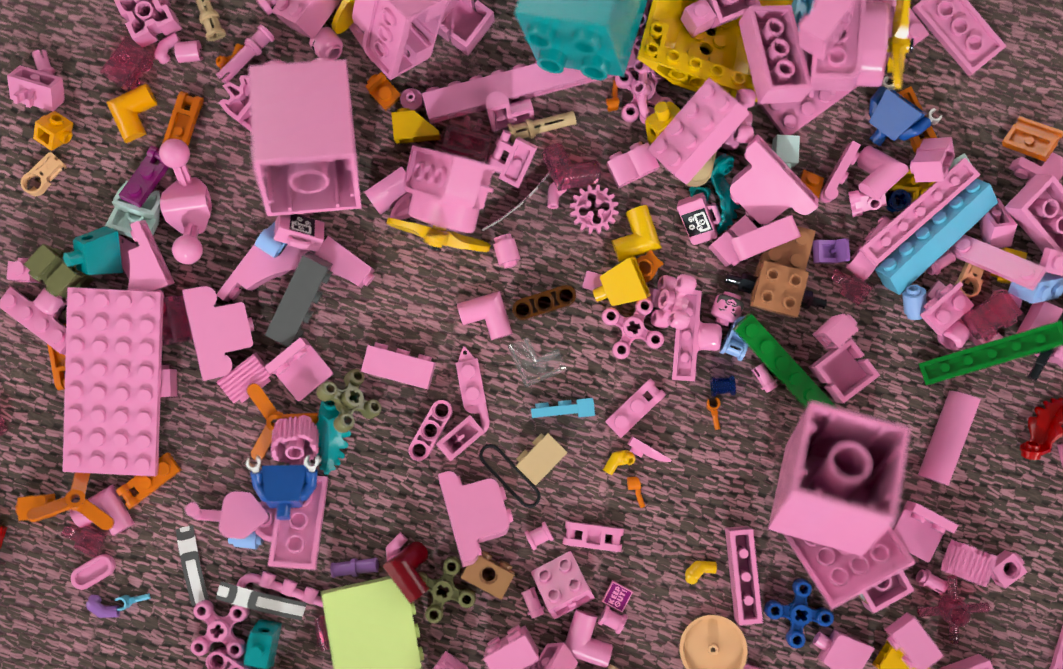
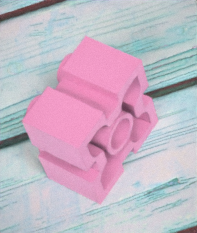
[114,0,182,48]

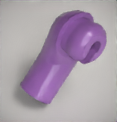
[86,595,120,618]

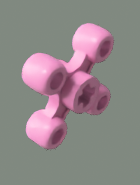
[615,69,673,123]
[721,89,756,150]
[651,274,697,329]
[602,298,664,359]
[191,600,250,658]

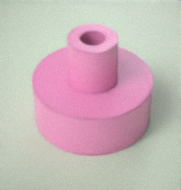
[400,88,423,111]

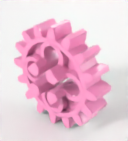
[570,185,619,234]

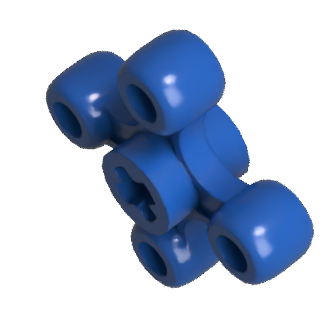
[764,578,834,649]

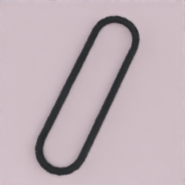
[479,444,541,508]

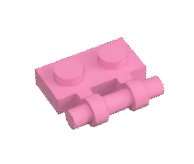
[487,130,538,188]

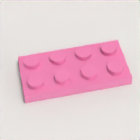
[912,0,1007,76]

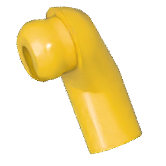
[603,450,636,475]
[685,561,717,584]

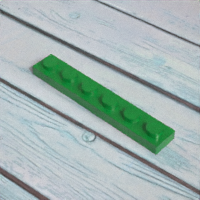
[733,313,837,409]
[919,321,1063,386]

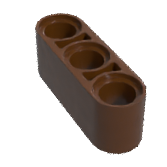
[512,285,576,321]

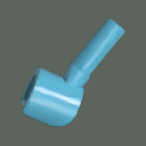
[115,593,151,611]

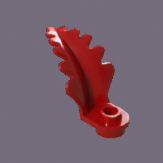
[1019,398,1063,460]

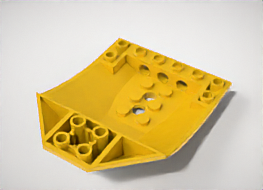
[637,0,793,102]

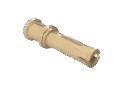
[195,0,226,41]
[507,110,576,144]

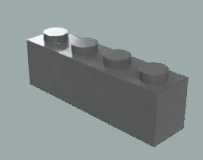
[265,252,333,347]

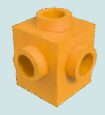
[33,111,73,151]

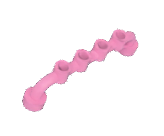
[633,0,655,124]
[236,571,323,607]

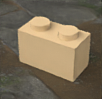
[516,433,568,486]

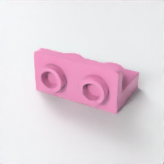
[920,282,974,336]

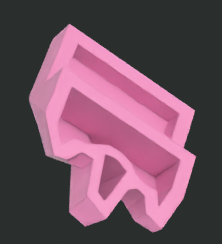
[218,75,251,132]

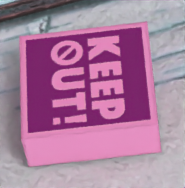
[602,580,633,613]

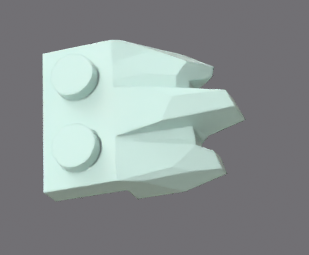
[105,181,160,237]

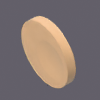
[680,615,748,669]

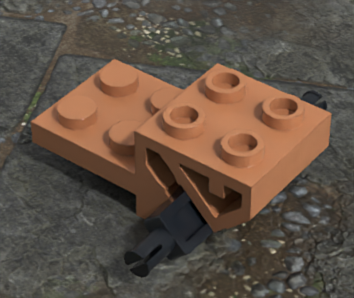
[725,220,827,318]

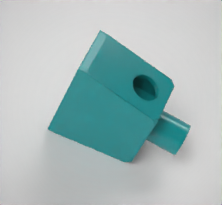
[63,226,123,275]
[244,619,282,669]

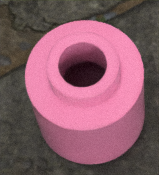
[493,234,521,269]

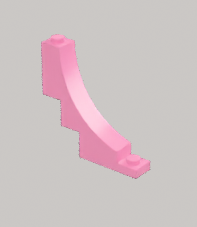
[127,220,175,291]
[216,236,375,302]

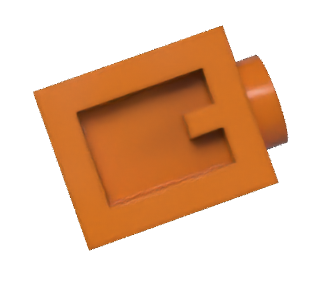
[365,72,401,111]

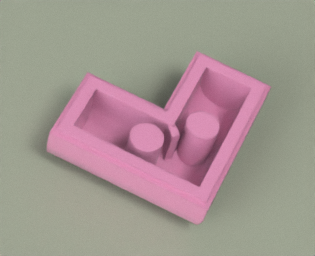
[485,91,535,132]
[857,146,909,201]
[457,291,513,340]
[70,485,135,536]
[565,609,613,668]

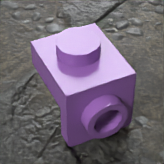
[812,238,850,264]

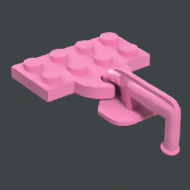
[185,476,329,570]

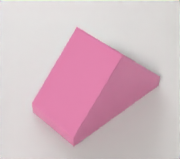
[436,415,485,462]

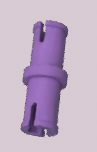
[330,557,379,578]

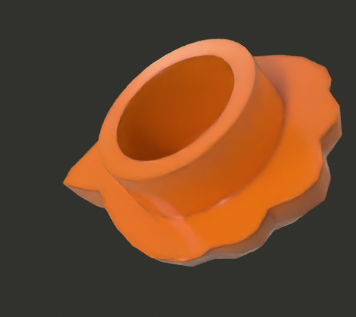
[636,250,663,282]

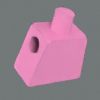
[812,629,874,669]

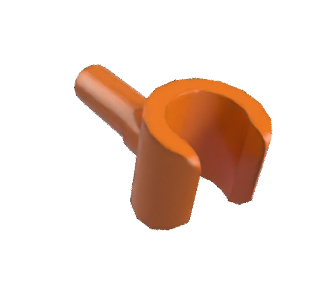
[606,80,619,112]
[706,397,720,430]
[627,477,645,508]

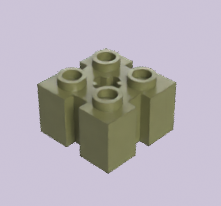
[24,244,95,299]

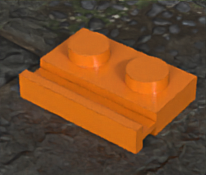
[1002,116,1063,162]

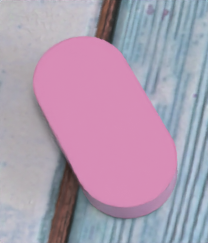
[71,554,116,590]

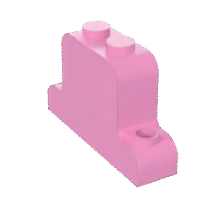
[730,134,819,225]
[438,471,513,567]

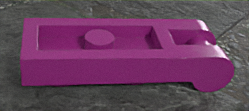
[119,146,169,208]

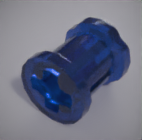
[885,189,911,212]
[710,375,736,396]

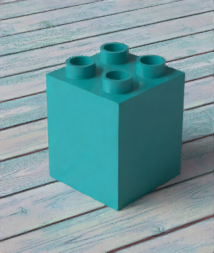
[515,0,648,80]

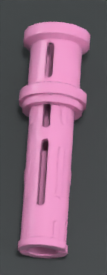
[216,25,275,84]

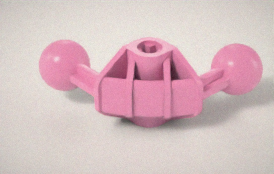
[159,139,212,264]

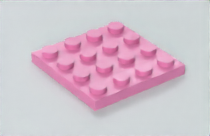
[782,527,915,610]

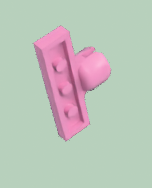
[926,280,1004,351]
[0,287,67,355]
[672,290,722,382]

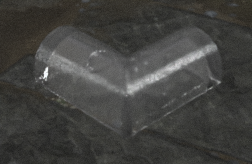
[508,337,567,388]

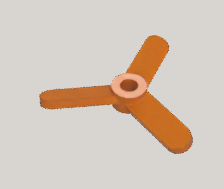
[246,383,319,461]
[27,472,115,530]

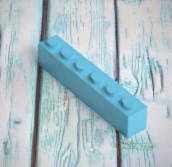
[875,178,998,295]

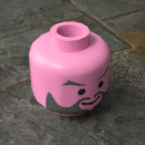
[711,291,744,327]

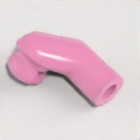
[154,33,181,64]
[547,177,570,209]

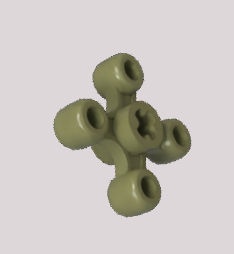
[316,369,382,433]
[417,556,476,624]

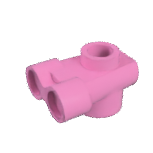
[848,190,887,217]

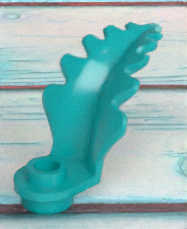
[710,154,740,235]
[314,400,351,475]

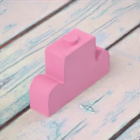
[182,286,254,381]

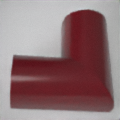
[383,541,430,604]

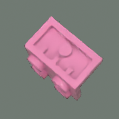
[265,337,333,401]
[893,501,958,562]
[531,551,595,619]

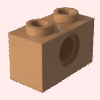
[461,550,515,600]

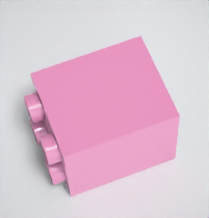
[249,57,361,216]
[768,401,910,556]

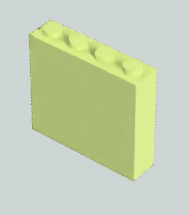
[321,576,424,669]

